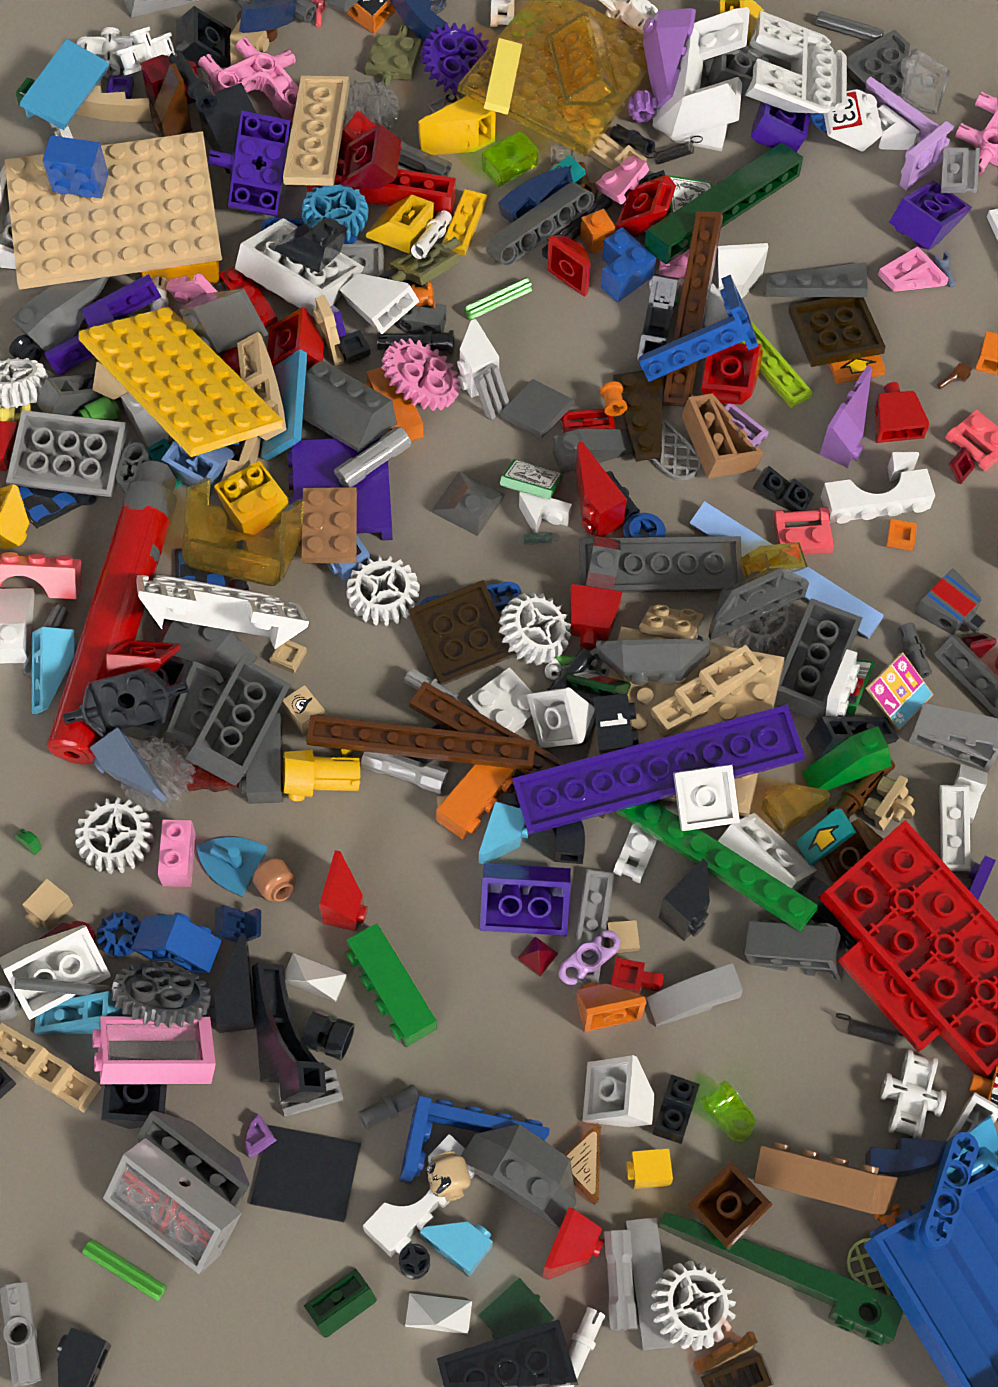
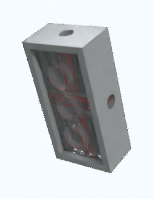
[103,1138,242,1274]

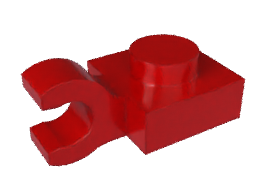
[611,958,664,994]

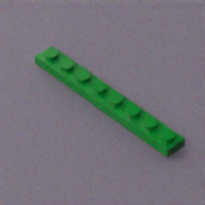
[615,801,817,932]

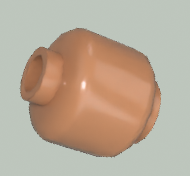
[253,858,296,902]

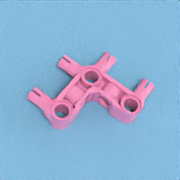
[198,37,299,120]
[955,91,998,175]

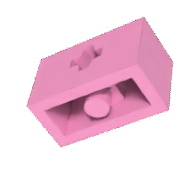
[158,820,196,887]

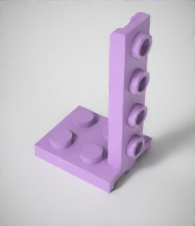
[865,77,954,191]

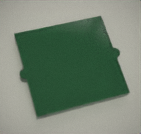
[478,1278,554,1339]

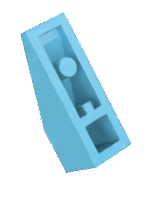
[32,627,77,714]
[34,991,130,1035]

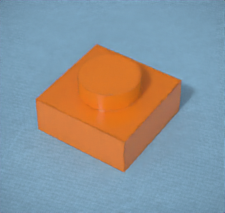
[886,519,917,551]

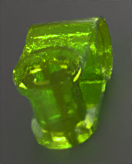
[700,1080,755,1142]

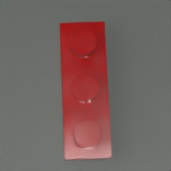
[219,266,278,328]

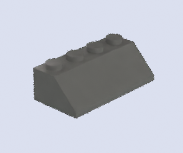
[303,360,397,452]

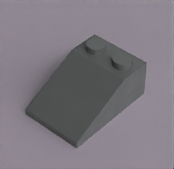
[179,289,268,353]

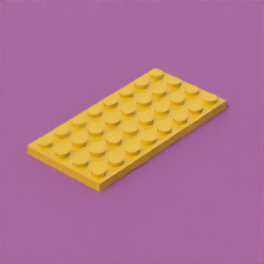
[79,307,283,457]

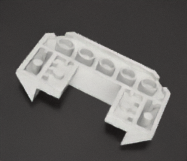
[652,7,750,141]
[745,10,847,113]
[136,575,309,649]

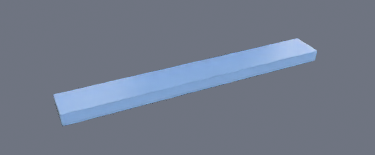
[690,501,884,639]

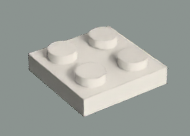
[825,649,860,717]
[467,667,533,733]
[673,765,740,831]

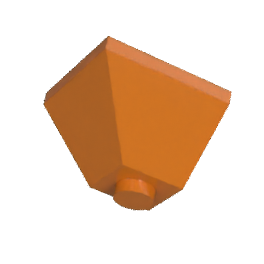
[576,982,646,1032]

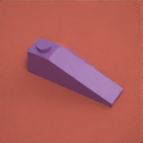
[643,8,696,109]
[820,365,872,468]

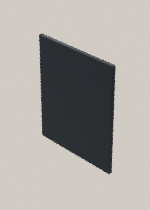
[250,1126,361,1223]

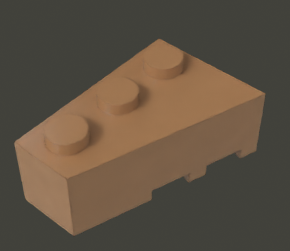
[681,393,763,479]

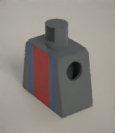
[915,568,986,634]

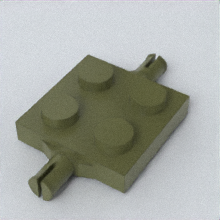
[365,25,423,91]
[388,237,460,286]

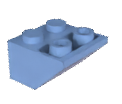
[161,440,238,497]

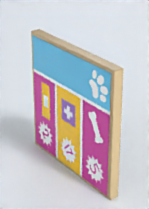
[866,653,934,731]

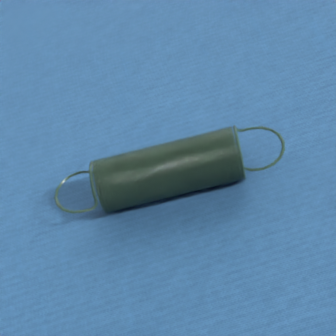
[515,532,560,544]

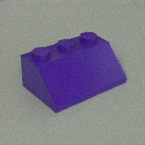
[480,863,571,936]

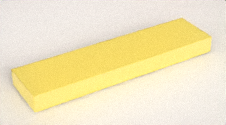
[484,38,522,114]

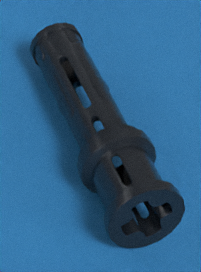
[169,50,217,113]
[377,330,454,353]

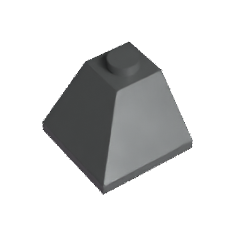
[432,472,504,536]

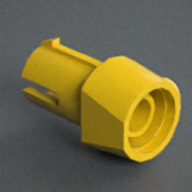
[282,750,360,801]

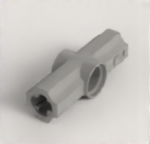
[0,1282,42,1387]

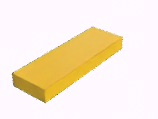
[442,189,488,256]

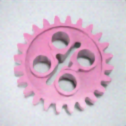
[381,339,461,411]

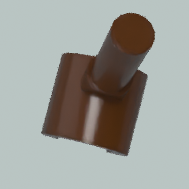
[937,363,972,389]

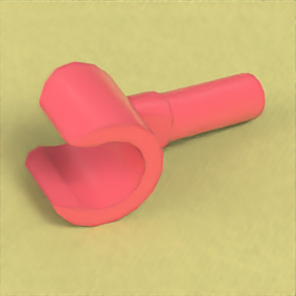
[311,0,326,27]

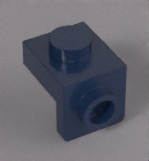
[215,905,261,943]

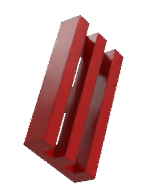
[561,408,615,433]

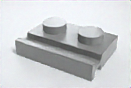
[941,148,980,193]

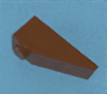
[152,63,192,137]

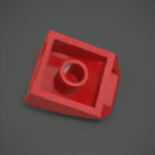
[615,175,676,238]
[701,343,763,405]

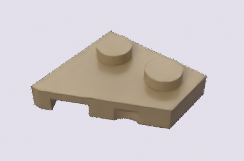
[313,295,344,366]

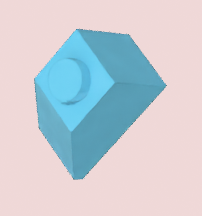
[479,802,529,865]
[420,1222,493,1277]

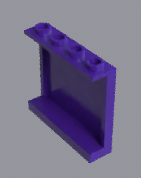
[287,436,393,545]

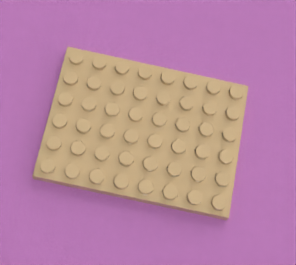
[5,131,222,290]

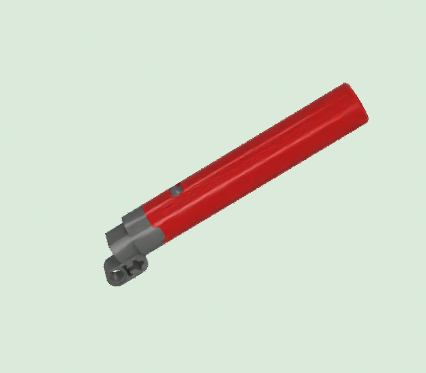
[46,442,177,765]

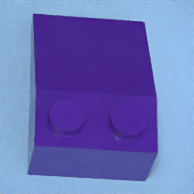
[750,102,810,152]
[889,180,972,250]

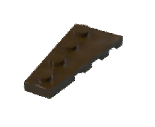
[613,370,663,462]

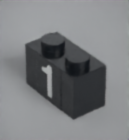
[594,693,639,755]

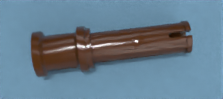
[826,759,895,822]

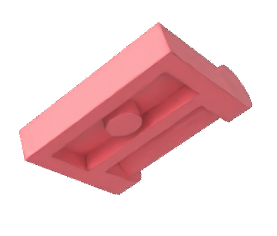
[945,410,998,471]
[773,507,834,556]

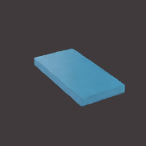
[20,39,110,130]
[261,349,307,461]

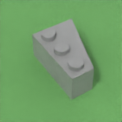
[909,703,998,772]

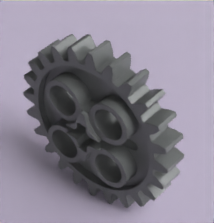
[111,962,211,1028]

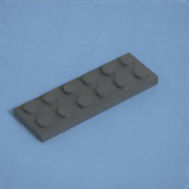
[579,536,743,593]

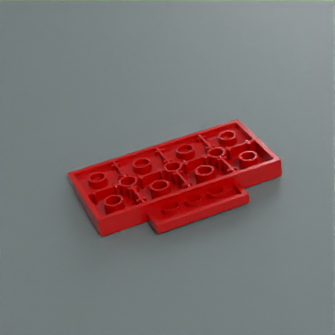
[818,820,998,1077]

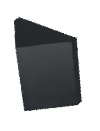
[101,1058,167,1129]

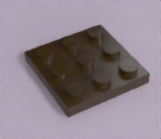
[788,297,886,367]
[408,580,516,685]

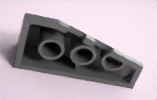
[709,46,769,99]
[11,277,109,352]

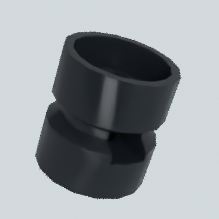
[302,1009,355,1061]

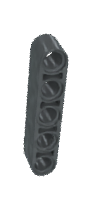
[486,182,594,265]

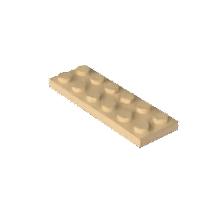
[283,76,350,186]

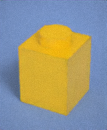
[626,1149,673,1189]

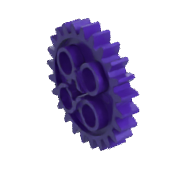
[421,23,495,97]

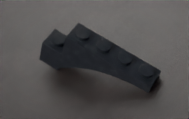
[252,962,327,1103]

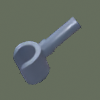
[934,252,956,287]

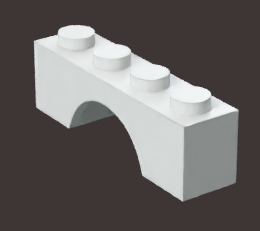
[821,469,935,524]
[363,1134,475,1257]

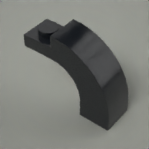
[637,274,679,359]
[502,791,585,865]

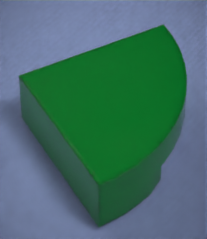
[14,828,42,855]

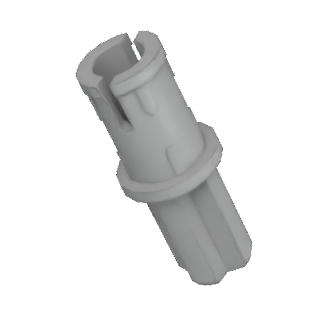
[404,669,458,699]

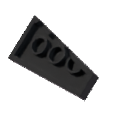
[437,1319,579,1387]

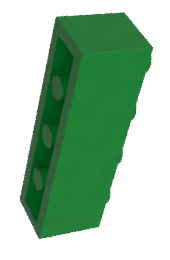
[345,923,437,1047]

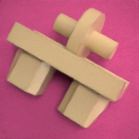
[863,775,915,831]

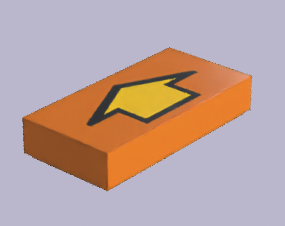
[829,355,886,384]

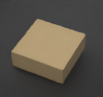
[269,640,307,674]
[607,920,640,953]

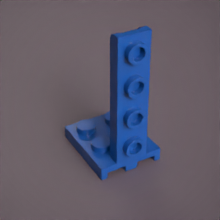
[638,274,758,382]
[399,1096,550,1184]

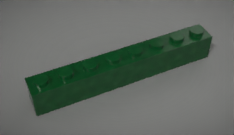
[645,143,803,264]

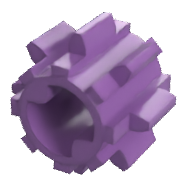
[628,90,657,123]

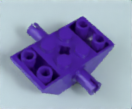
[208,110,290,217]

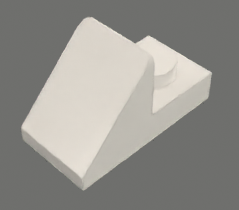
[878,104,920,150]
[519,491,572,533]
[953,764,988,823]

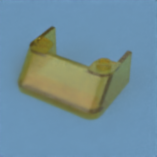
[182,478,304,586]

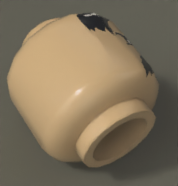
[426,1151,471,1202]

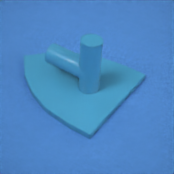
[196,837,268,897]
[947,1116,998,1182]

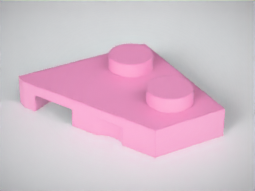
[595,155,649,204]
[878,246,949,292]
[166,274,218,304]

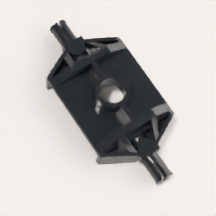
[63,667,189,738]

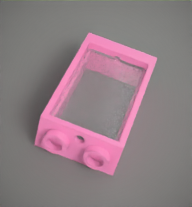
[92,1016,216,1084]

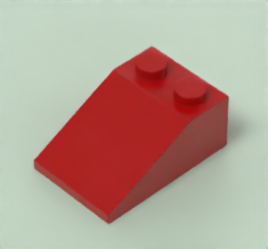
[575,441,627,537]

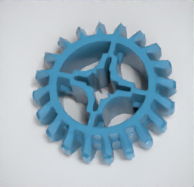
[302,183,369,241]

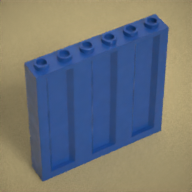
[864,1168,998,1387]

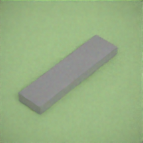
[570,869,615,984]
[625,1217,675,1351]

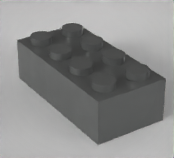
[775,598,863,721]
[185,657,291,786]

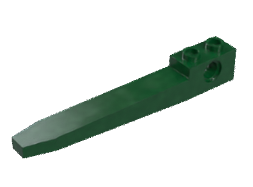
[659,1212,903,1346]

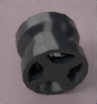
[9,335,43,362]
[399,1243,430,1280]

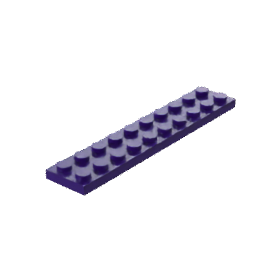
[512,704,805,835]

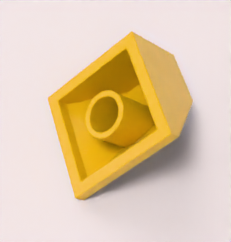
[0,484,29,550]

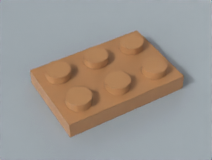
[302,487,357,564]

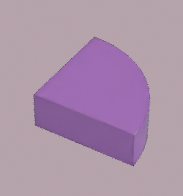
[245,1114,277,1158]

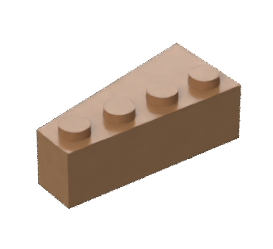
[754,1142,898,1215]

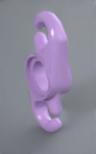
[558,930,621,985]

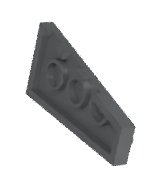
[766,262,868,297]

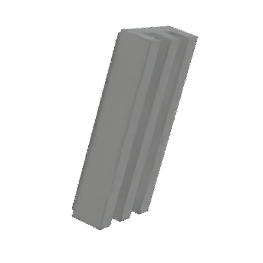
[473,363,510,420]
[277,1069,343,1117]

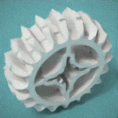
[0,357,48,409]
[346,555,420,626]
[498,591,572,666]
[75,797,154,874]
[650,1261,736,1351]

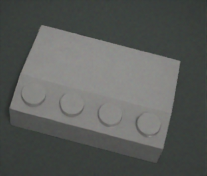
[6,410,131,497]

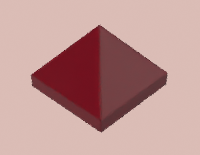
[948,447,975,484]
[961,633,997,658]
[517,936,558,977]

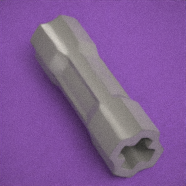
[334,427,412,488]
[361,752,448,794]
[604,1230,638,1331]

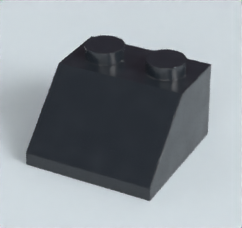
[176,6,231,68]
[274,217,347,273]
[659,859,710,941]

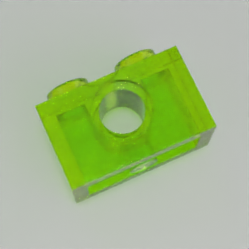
[482,131,539,188]

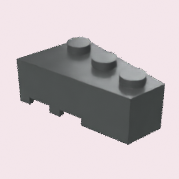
[745,919,846,982]

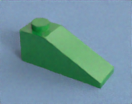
[802,726,892,796]

